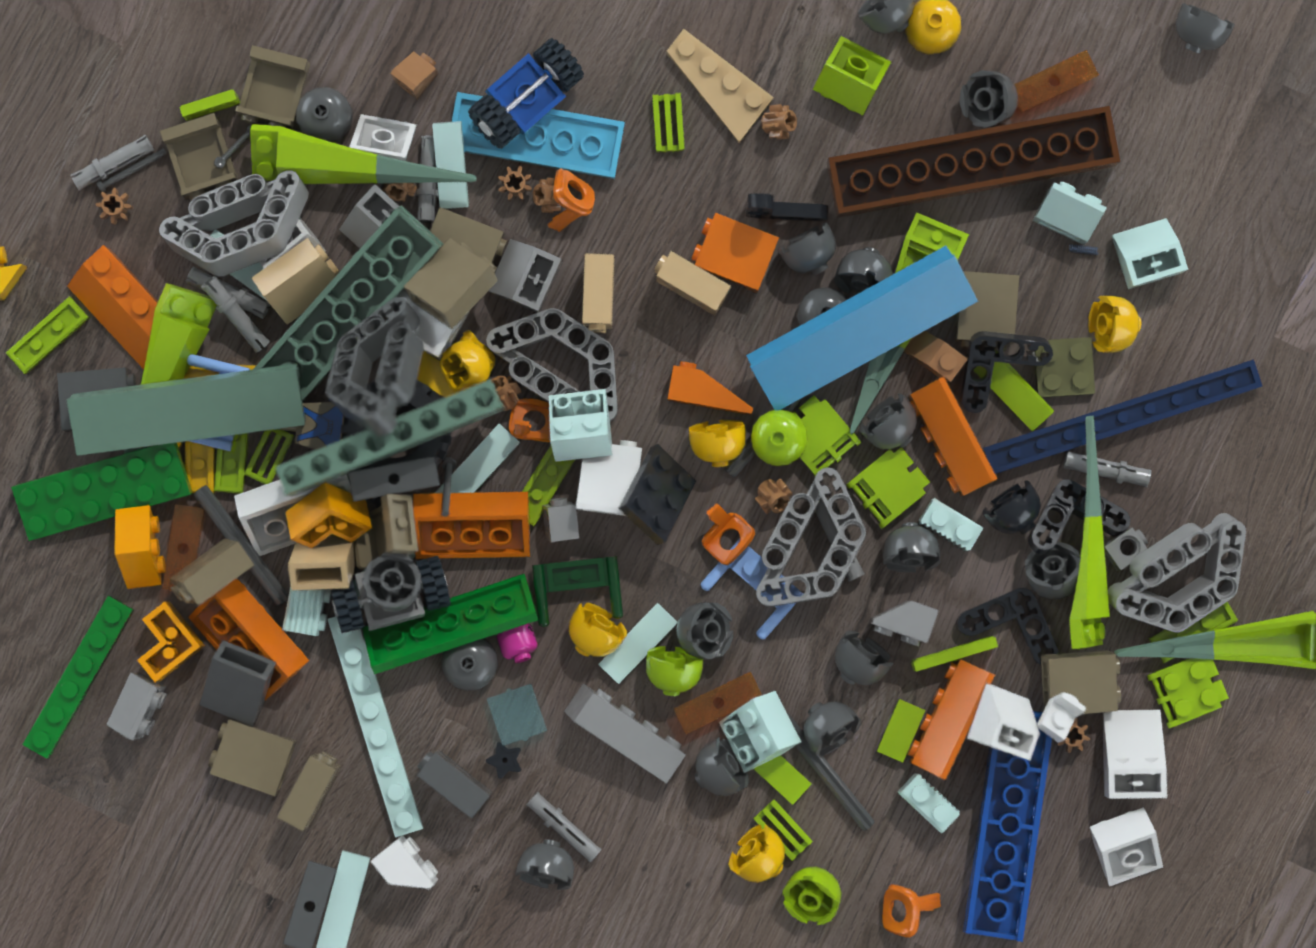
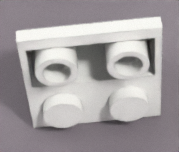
[968,683,1039,760]
[371,835,438,889]

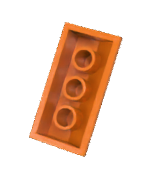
[67,245,158,369]
[908,376,997,497]
[413,492,530,559]
[188,578,309,701]
[907,659,995,780]

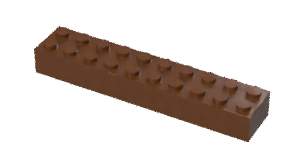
[827,106,1120,218]

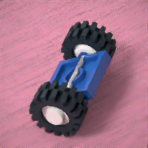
[468,38,584,149]

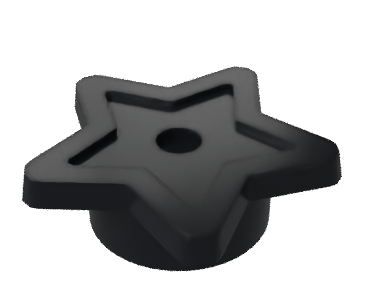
[486,742,522,779]

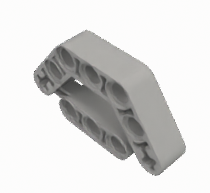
[159,170,309,277]
[486,308,618,422]
[756,468,866,607]
[1108,513,1246,632]

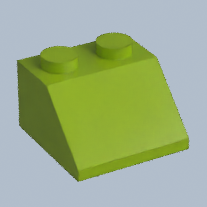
[813,36,891,115]

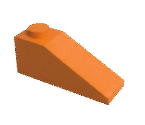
[667,361,753,415]

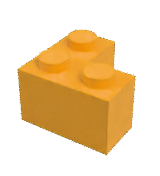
[285,482,372,549]
[115,505,166,589]
[137,601,205,682]

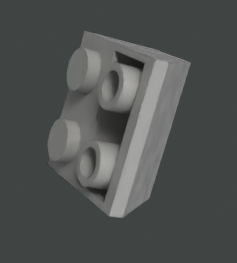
[339,184,400,248]
[488,239,562,313]
[869,601,939,646]
[107,672,167,740]

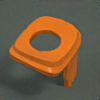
[548,168,595,232]
[509,399,550,442]
[702,504,755,565]
[882,884,941,938]

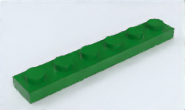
[22,595,135,759]

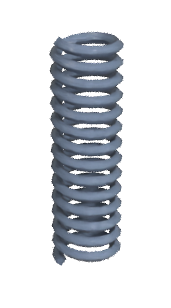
[1069,244,1098,255]

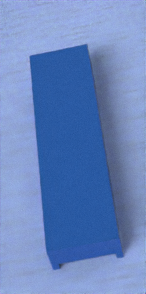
[963,711,1052,942]

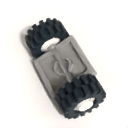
[330,556,451,633]

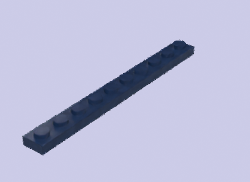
[982,359,1263,474]

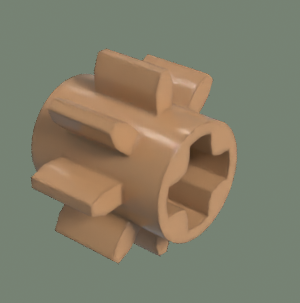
[761,104,797,140]
[498,166,532,202]
[533,178,561,213]
[382,183,417,202]
[96,188,133,225]
[491,376,522,411]
[755,479,792,514]
[1055,718,1090,753]

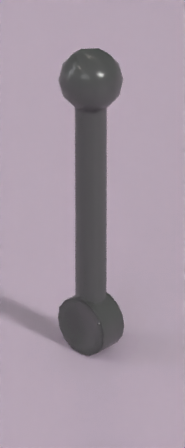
[214,124,252,169]

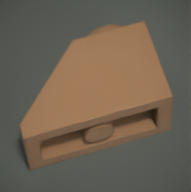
[390,51,438,100]
[904,331,968,384]

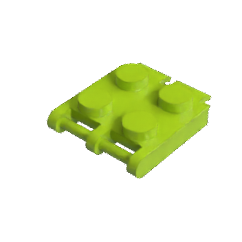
[793,395,862,477]
[846,448,930,529]
[1147,658,1229,729]

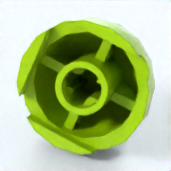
[751,409,808,466]
[646,646,703,696]
[782,867,842,925]

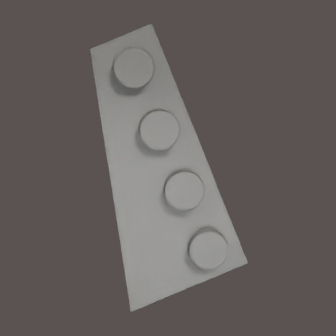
[564,683,686,784]

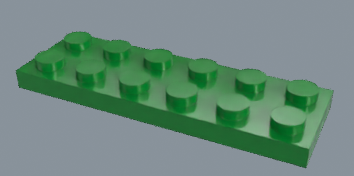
[11,442,193,541]
[362,573,538,674]

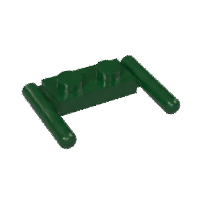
[532,556,623,627]

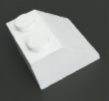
[1090,807,1163,887]

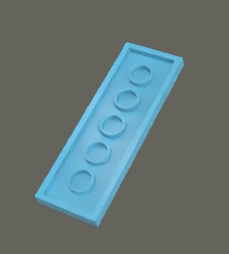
[452,92,625,179]

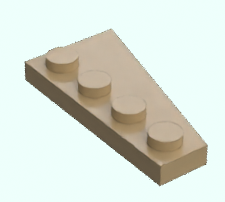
[667,29,774,143]

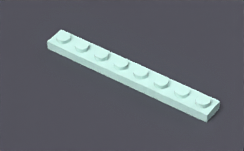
[327,616,423,837]

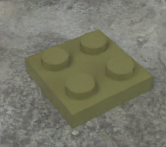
[1034,337,1095,398]

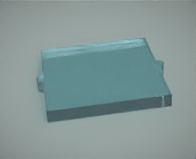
[487,684,547,746]

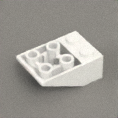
[1103,710,1167,799]

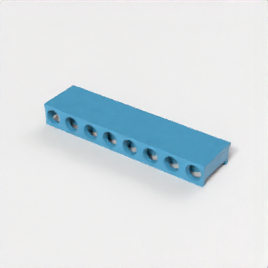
[746,246,978,411]

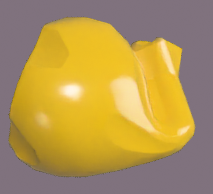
[440,330,496,393]

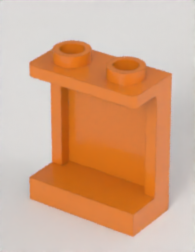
[691,213,779,293]

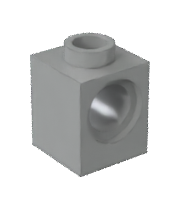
[542,498,579,542]
[1104,527,1148,571]

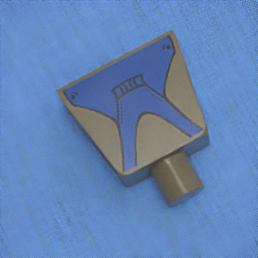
[280,402,345,450]

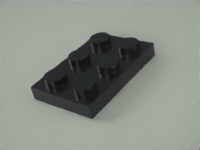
[619,444,696,545]

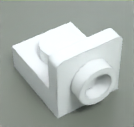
[1036,692,1086,743]

